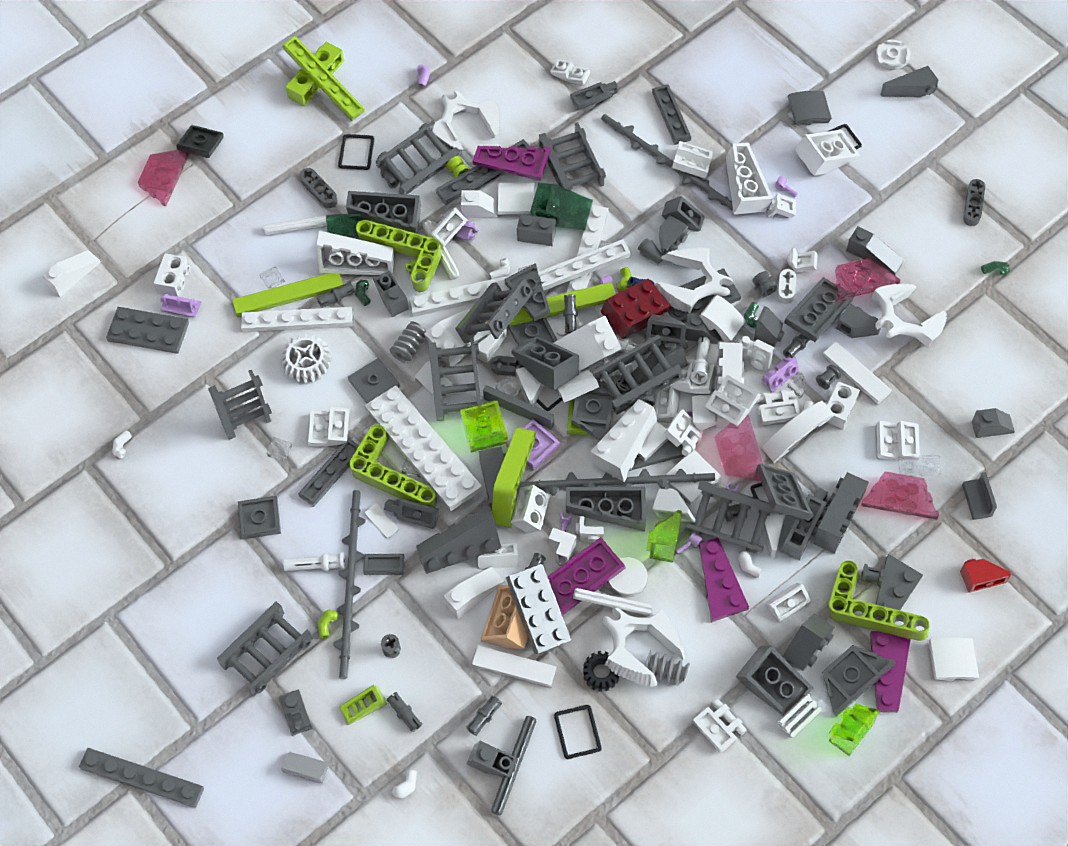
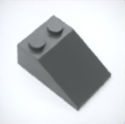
[511,336,579,390]
[736,646,814,719]

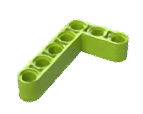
[356,220,442,292]
[349,424,437,507]
[492,427,536,528]
[829,560,930,641]

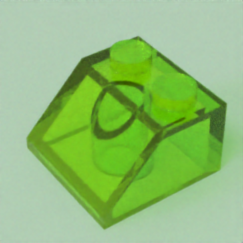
[460,400,508,453]
[647,510,682,563]
[829,703,880,757]

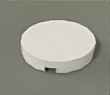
[875,40,910,70]
[608,557,648,597]

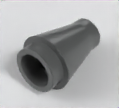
[638,238,663,265]

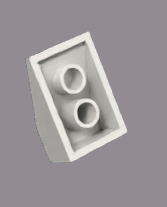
[795,130,860,176]
[424,308,491,367]
[554,316,622,372]

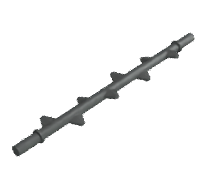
[601,114,733,211]
[519,469,715,496]
[333,490,366,679]

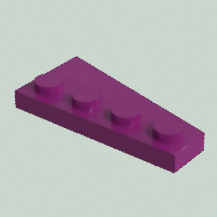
[472,146,551,181]
[699,537,749,623]
[870,631,911,712]

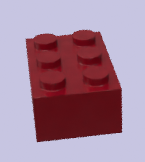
[600,278,671,339]

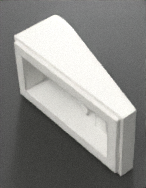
[476,329,507,363]

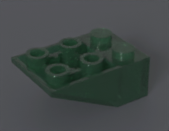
[530,182,593,230]

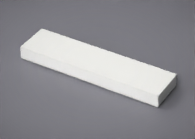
[822,342,892,404]
[472,646,557,688]

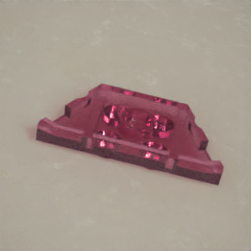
[138,150,190,206]
[835,258,901,301]
[714,414,763,481]
[861,471,939,520]

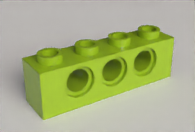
[285,41,344,106]

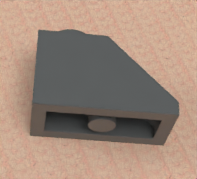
[662,196,705,232]
[754,306,784,347]
[685,313,722,344]
[646,314,686,343]
[972,408,1015,438]

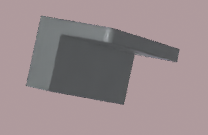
[962,472,997,520]

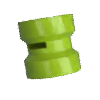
[446,156,470,178]

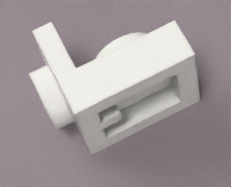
[767,194,796,218]

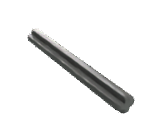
[491,716,536,816]

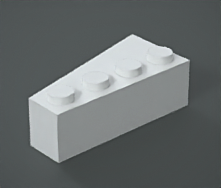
[726,143,773,215]
[316,231,394,275]
[715,342,744,429]
[590,399,657,482]

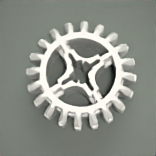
[280,334,332,383]

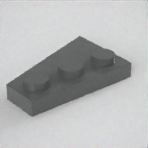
[504,263,550,322]
[876,554,923,619]

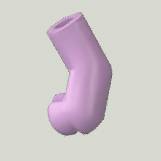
[417,64,430,87]

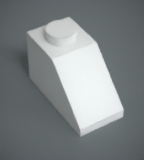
[461,190,498,218]
[516,367,544,406]
[652,488,696,523]

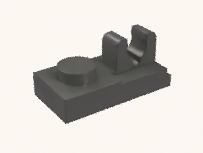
[279,689,312,736]

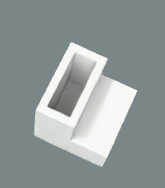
[549,528,576,565]

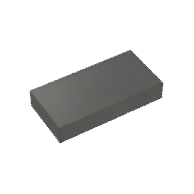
[363,554,405,575]

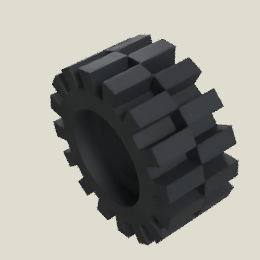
[583,651,620,692]

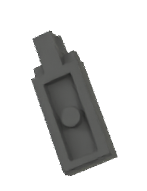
[570,81,618,111]
[384,498,439,529]

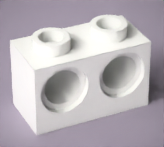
[154,253,190,296]
[824,381,860,429]
[511,485,550,533]

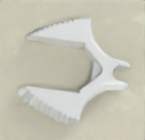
[432,91,500,151]
[654,248,733,313]
[871,284,947,347]
[602,608,685,687]

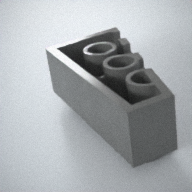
[346,191,421,234]
[812,472,869,554]
[566,487,646,531]
[416,504,501,574]

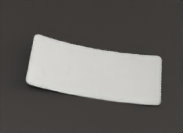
[365,503,399,538]

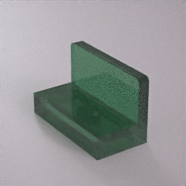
[326,213,364,240]

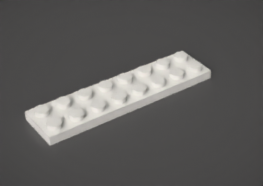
[365,386,483,511]

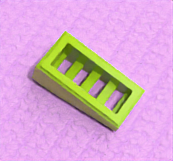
[339,684,387,725]

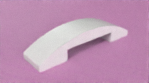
[762,401,835,463]

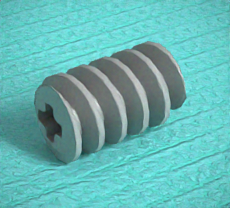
[389,321,426,362]
[645,650,690,686]

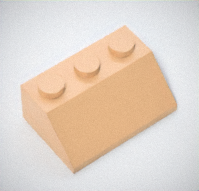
[481,585,528,650]

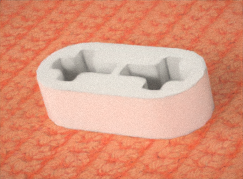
[778,269,796,303]

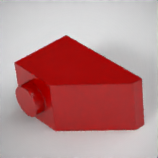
[960,559,1011,593]

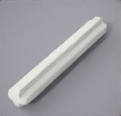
[264,214,335,235]
[422,220,459,279]
[573,588,652,615]

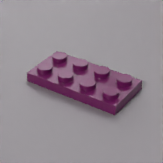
[547,537,626,616]

